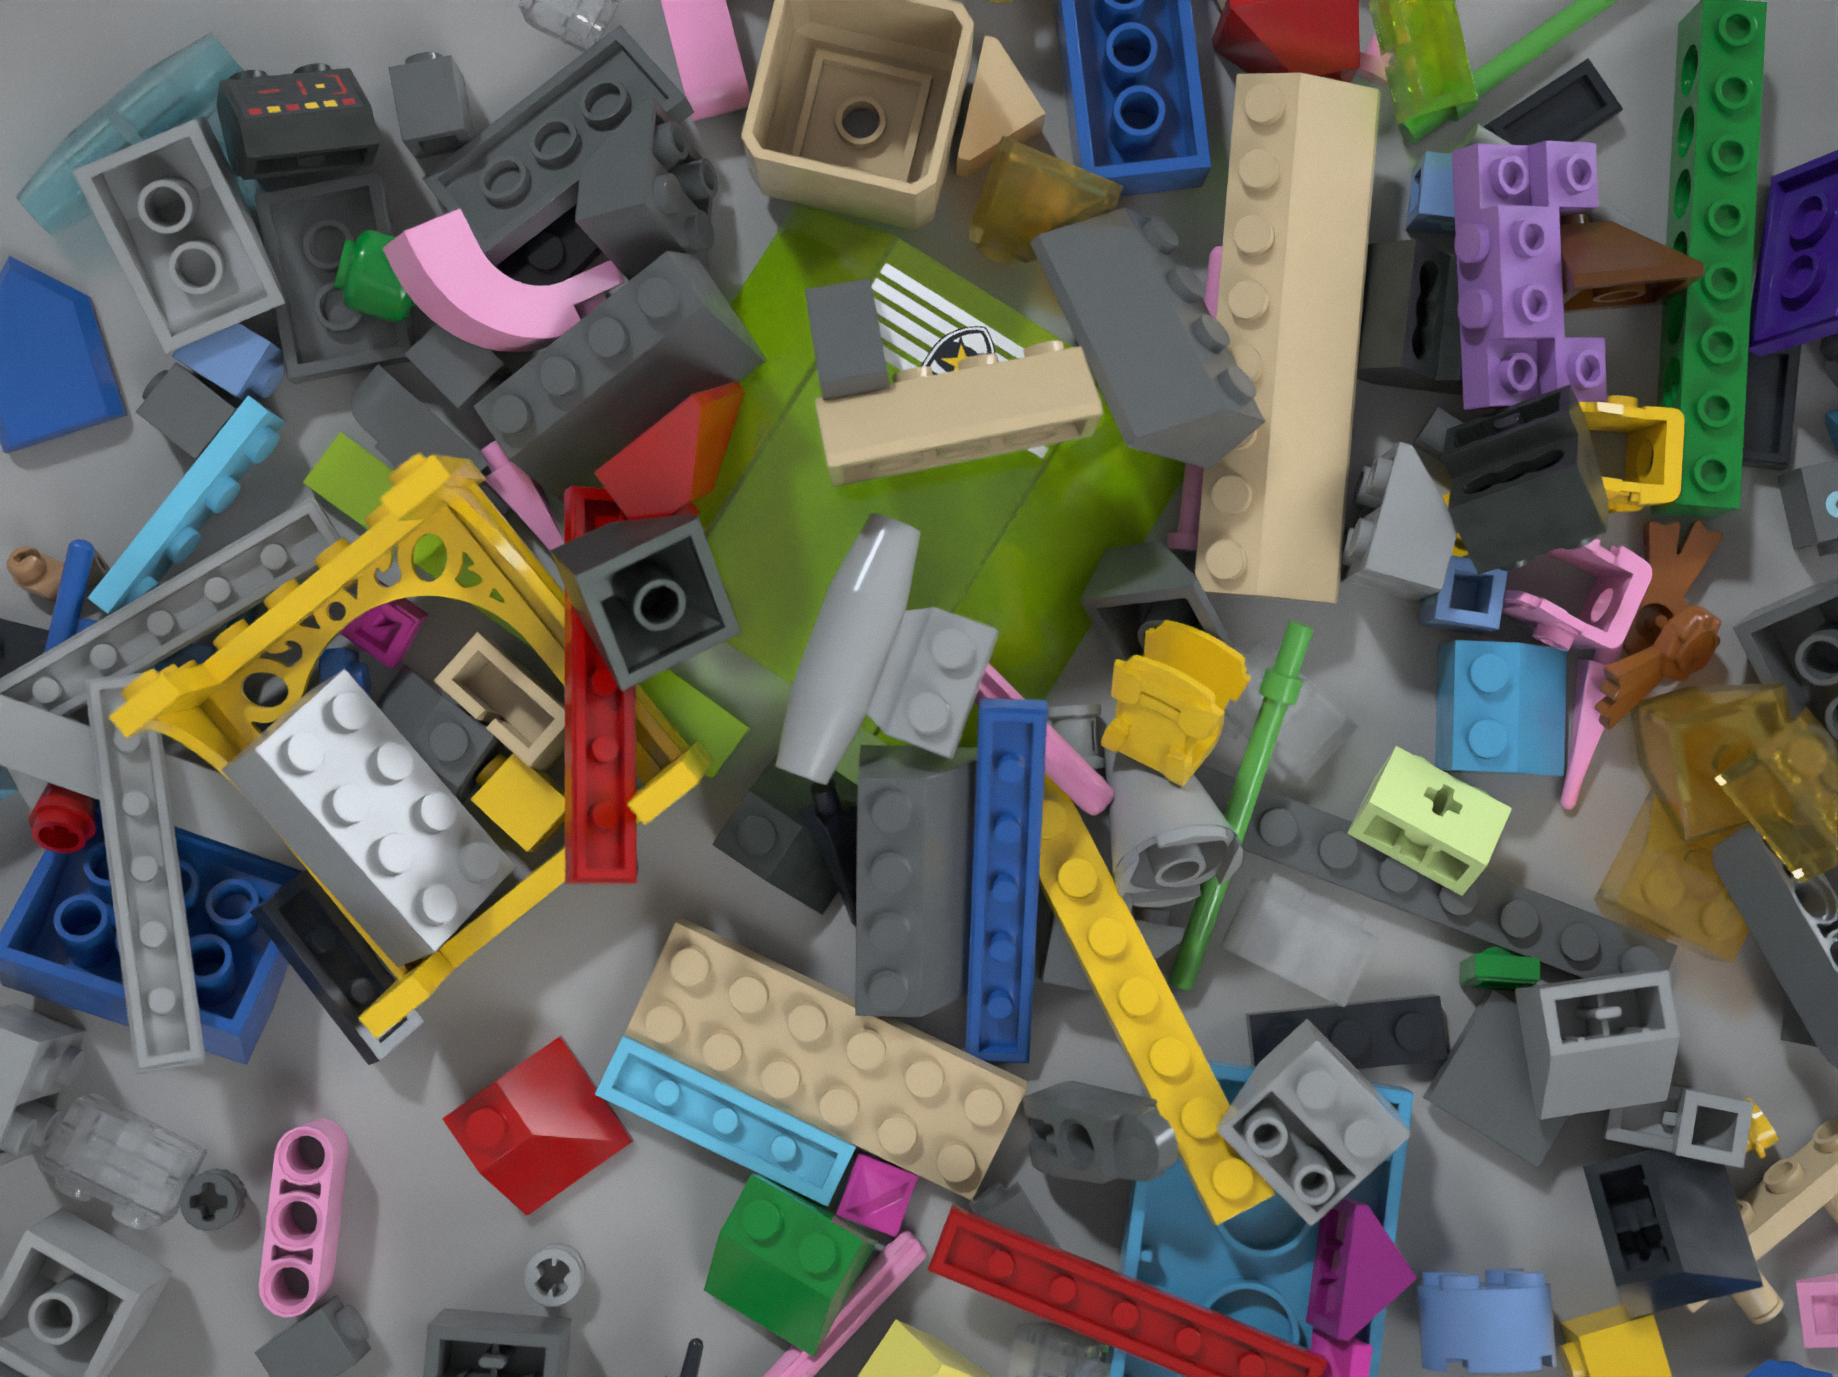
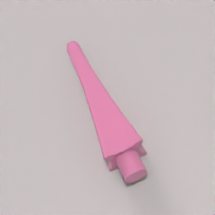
[480,440,564,553]
[1560,643,1624,810]

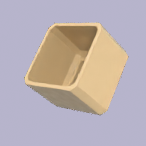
[741,0,974,231]

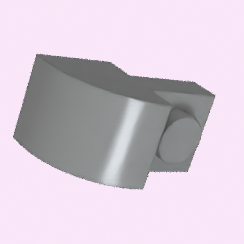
[1602,1084,1754,1168]

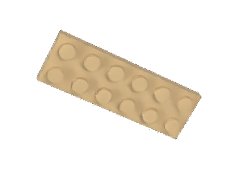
[624,917,1028,1201]

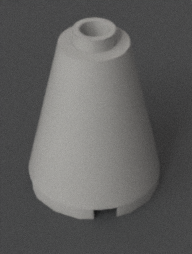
[1104,748,1244,907]

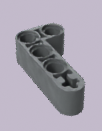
[1712,800,1838,1069]

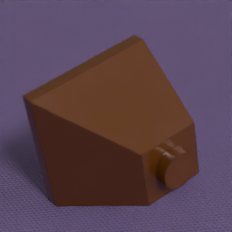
[1559,214,1704,313]

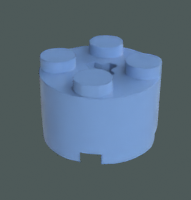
[1417,1268,1557,1373]

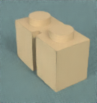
[434,632,565,772]

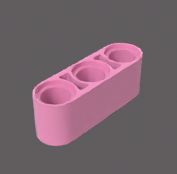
[661,0,751,122]
[259,1118,349,1318]

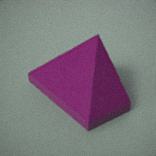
[1306,1196,1417,1340]

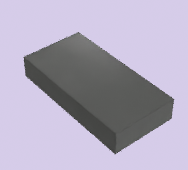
[805,278,890,399]

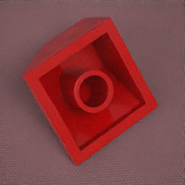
[1212,0,1360,83]
[594,381,745,520]
[442,1035,634,1216]

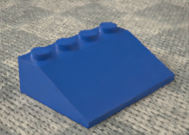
[0,799,302,1065]

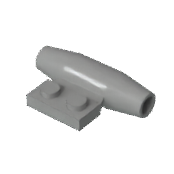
[776,513,999,785]

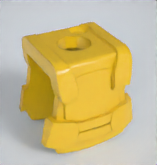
[1579,395,1685,514]
[1101,620,1252,787]

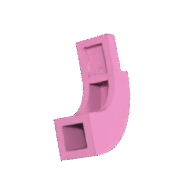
[382,209,625,352]

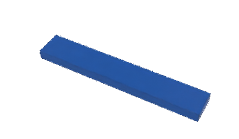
[965,698,1048,1063]

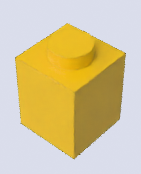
[470,753,565,852]
[1558,1304,1672,1377]

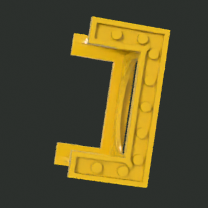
[108,453,713,1039]

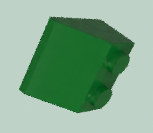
[704,1174,878,1357]

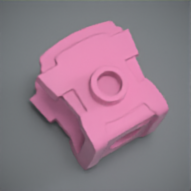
[1502,538,1652,651]

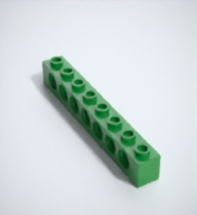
[1651,0,1767,519]

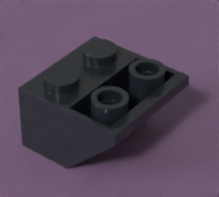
[1583,1150,1764,1318]

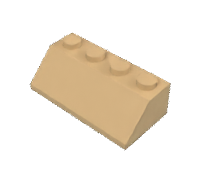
[815,341,1103,487]

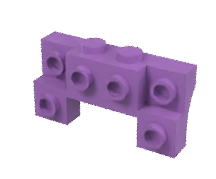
[1452,141,1607,410]

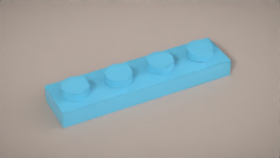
[88,395,285,614]
[595,1035,856,1207]

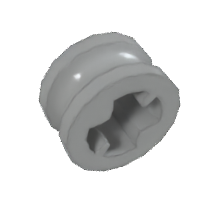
[523,1243,586,1307]

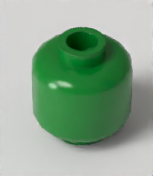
[333,230,417,322]

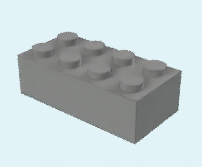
[221,669,516,967]

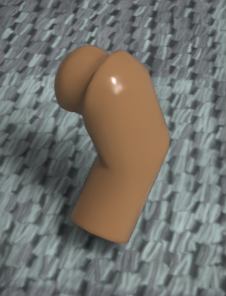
[7,546,109,602]

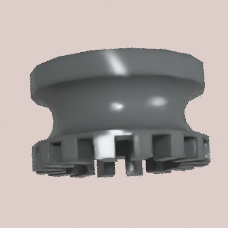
[179,1168,247,1231]

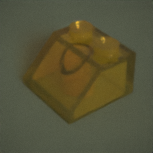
[1714,707,1838,884]
[1594,788,1750,964]

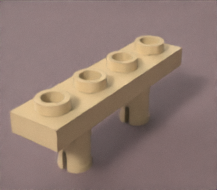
[1684,1117,1838,1324]

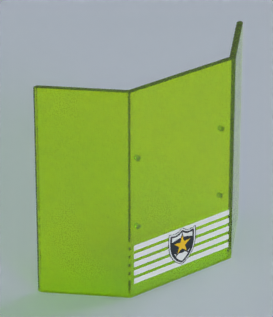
[695,203,1185,748]

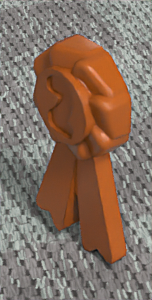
[1623,520,1723,656]
[1594,605,1721,730]

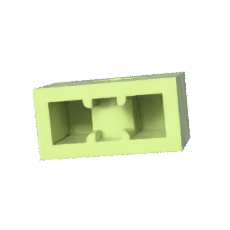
[1347,746,1512,896]

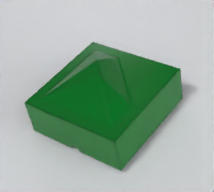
[1459,946,1540,991]

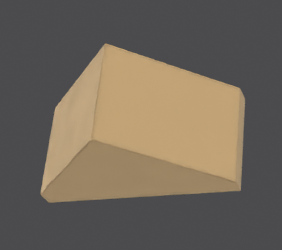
[956,35,1046,178]

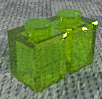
[1368,0,1478,125]

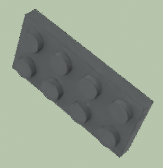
[422,25,694,267]

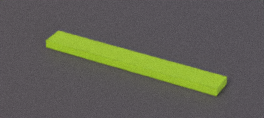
[302,432,751,780]

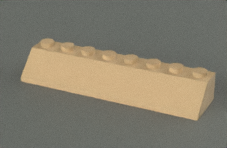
[1195,73,1381,604]

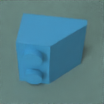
[1435,640,1567,777]

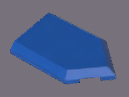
[0,256,127,454]

